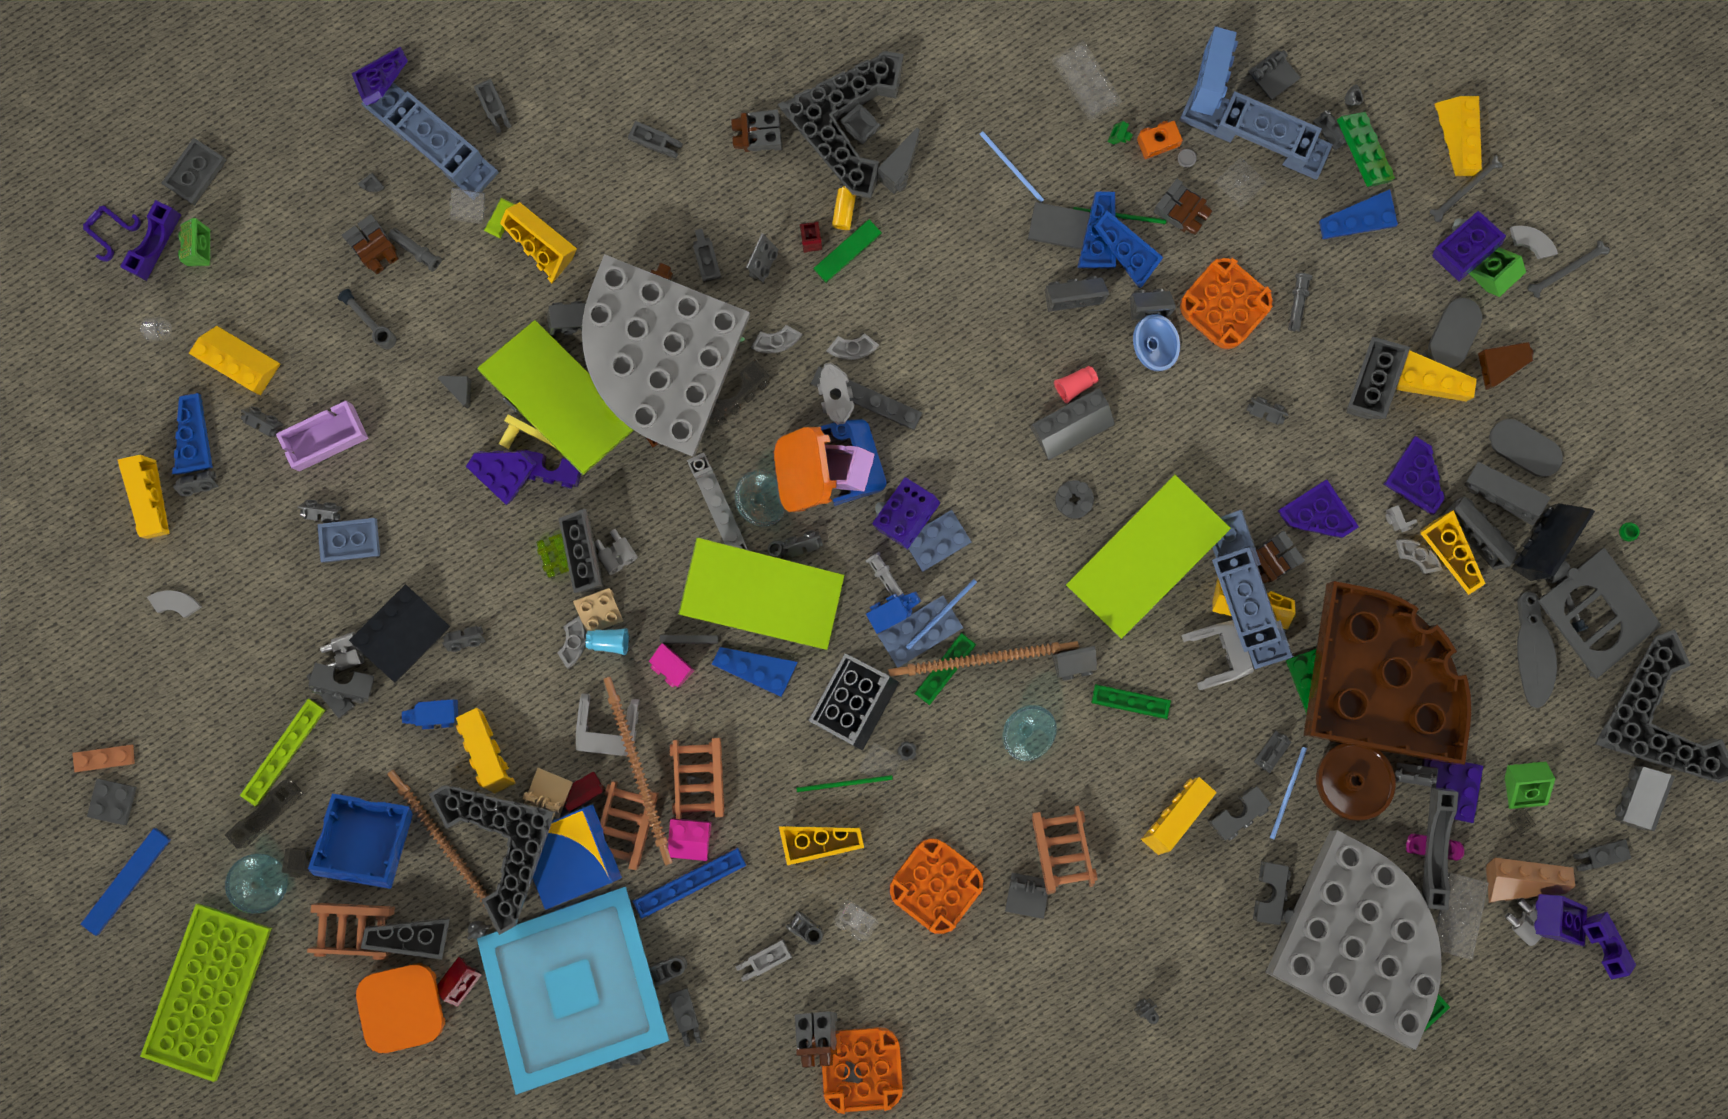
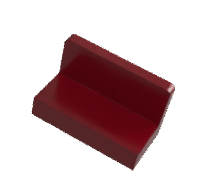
[565,772,605,812]
[437,957,482,1007]

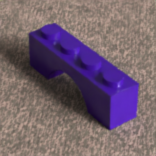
[120,200,181,281]

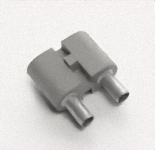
[595,529,638,575]
[320,632,364,671]
[1505,898,1542,946]

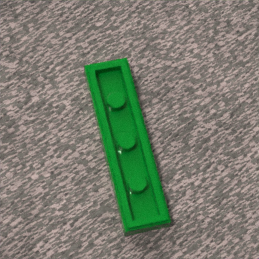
[813,219,882,283]
[914,633,977,706]
[1091,684,1171,719]

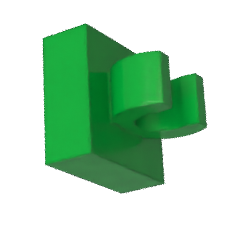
[1107,121,1133,145]

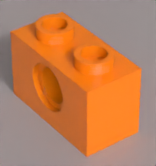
[1137,121,1183,160]

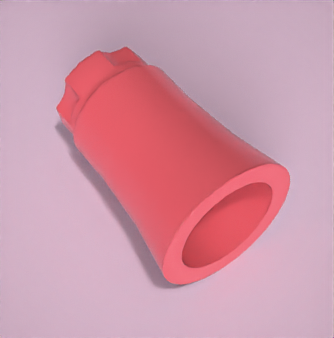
[1054,366,1099,404]

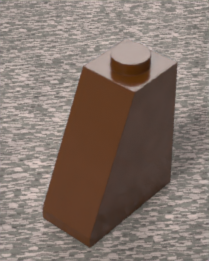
[1478,342,1534,390]

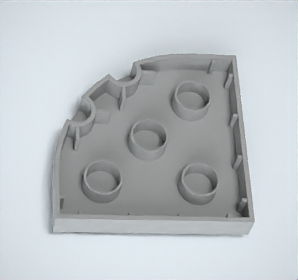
[582,254,750,457]
[1265,830,1442,1050]

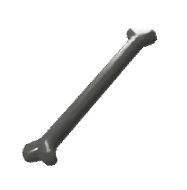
[1430,155,1503,222]
[1527,240,1610,298]

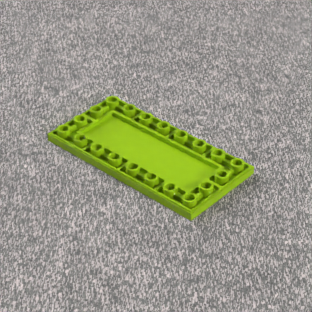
[477,320,634,475]
[1066,475,1231,639]
[678,538,844,650]

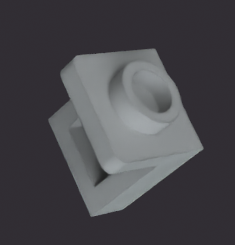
[1386,505,1418,532]

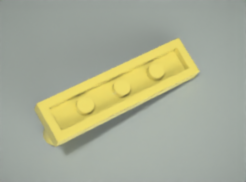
[499,414,556,450]

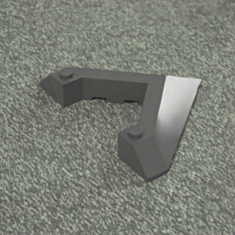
[777,51,904,198]
[1595,629,1728,783]
[429,785,555,935]

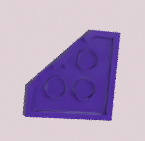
[352,47,408,106]
[1383,436,1445,515]
[465,451,537,505]
[1278,479,1359,538]
[1422,759,1483,823]

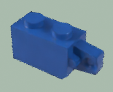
[866,591,921,634]
[402,699,458,730]

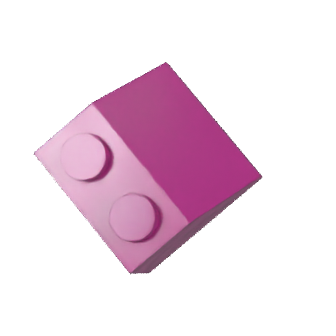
[649,643,695,688]
[668,818,711,861]

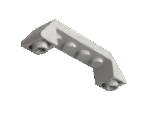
[687,453,749,551]

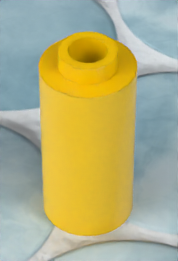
[832,186,856,230]

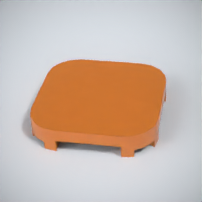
[1180,258,1273,349]
[774,427,836,512]
[890,838,983,934]
[356,963,445,1053]
[822,1027,903,1114]

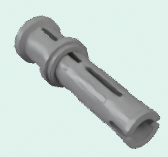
[865,551,904,596]

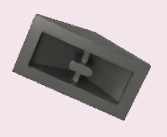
[438,376,472,409]

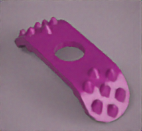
[1405,834,1465,861]

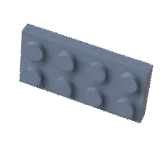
[878,596,963,668]

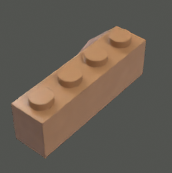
[1486,858,1575,903]

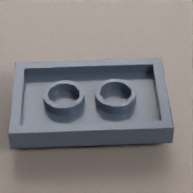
[908,510,972,572]
[318,518,380,563]

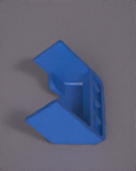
[821,419,886,506]

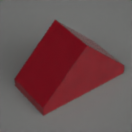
[800,222,822,253]

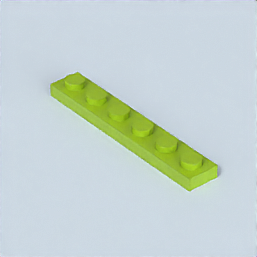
[240,698,326,807]

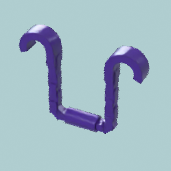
[83,206,141,262]

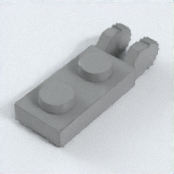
[735,939,792,982]

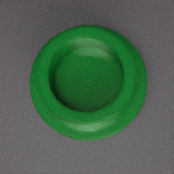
[1619,522,1640,542]

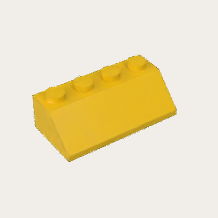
[189,326,280,396]

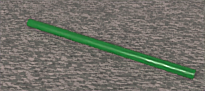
[1073,207,1166,224]
[796,775,893,792]

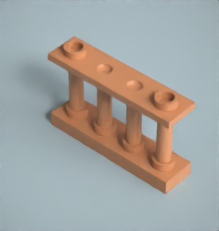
[670,738,725,819]
[600,781,659,870]
[1032,806,1097,894]
[307,903,395,960]

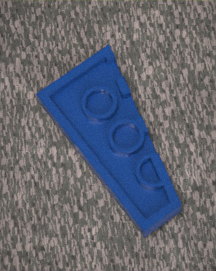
[1319,189,1398,239]
[1077,192,1116,269]
[1094,210,1163,288]
[172,393,213,475]
[712,647,798,697]

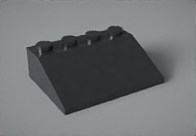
[1511,503,1595,581]
[349,584,450,683]
[808,653,899,751]

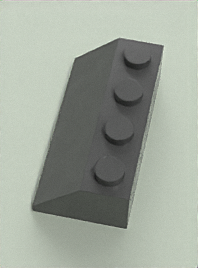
[1346,337,1410,419]
[1030,388,1115,460]
[1442,496,1518,570]
[558,509,604,593]

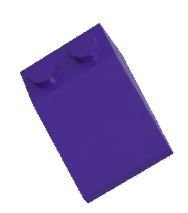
[1534,894,1588,946]

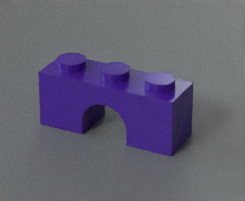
[524,450,581,489]
[1582,912,1636,980]

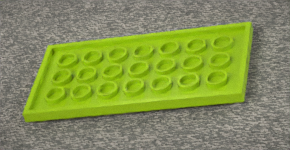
[140,903,272,1082]

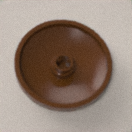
[1316,743,1396,821]

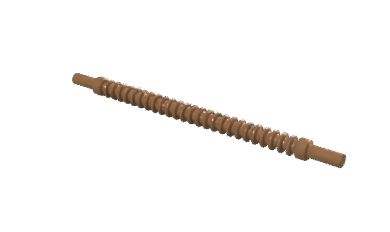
[888,641,1079,677]
[603,677,672,865]
[387,770,490,911]

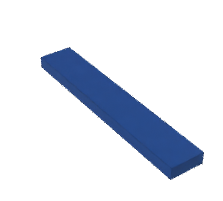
[80,828,171,936]
[633,848,746,919]

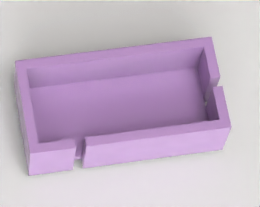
[276,401,369,472]
[825,445,875,491]

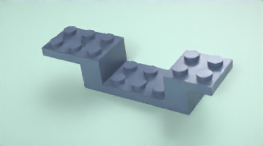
[361,83,499,200]
[1179,85,1333,180]
[1212,510,1293,669]

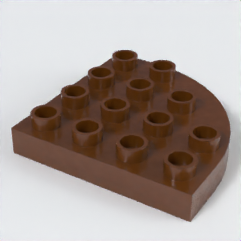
[1303,581,1471,765]

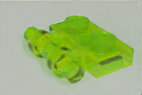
[536,533,569,578]

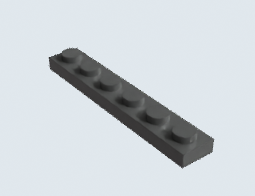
[811,367,922,430]

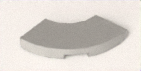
[1510,226,1558,259]
[751,325,803,353]
[826,334,879,360]
[1396,539,1443,574]
[147,590,202,618]
[557,616,586,669]

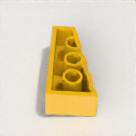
[1396,350,1477,402]
[117,455,170,539]
[456,708,516,794]
[1141,777,1217,855]

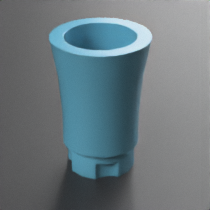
[586,628,629,655]

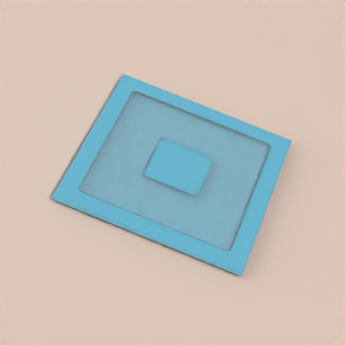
[477,887,670,1095]

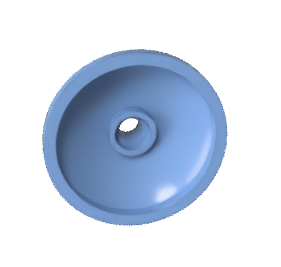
[1133,314,1180,371]

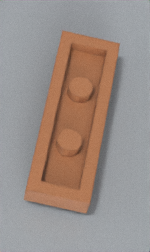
[73,745,135,772]

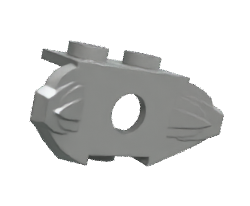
[817,362,854,425]

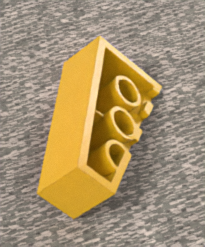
[1434,96,1482,176]
[500,202,577,284]
[1420,510,1485,595]
[1212,578,1296,630]
[779,826,864,865]

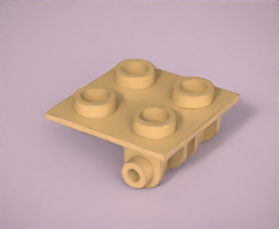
[573,588,623,633]
[523,768,573,818]

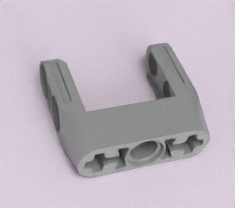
[1181,620,1254,690]
[576,693,640,756]

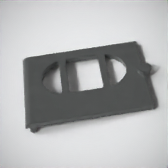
[1537,548,1661,679]

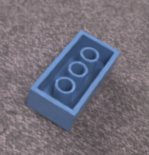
[1191,27,1238,116]

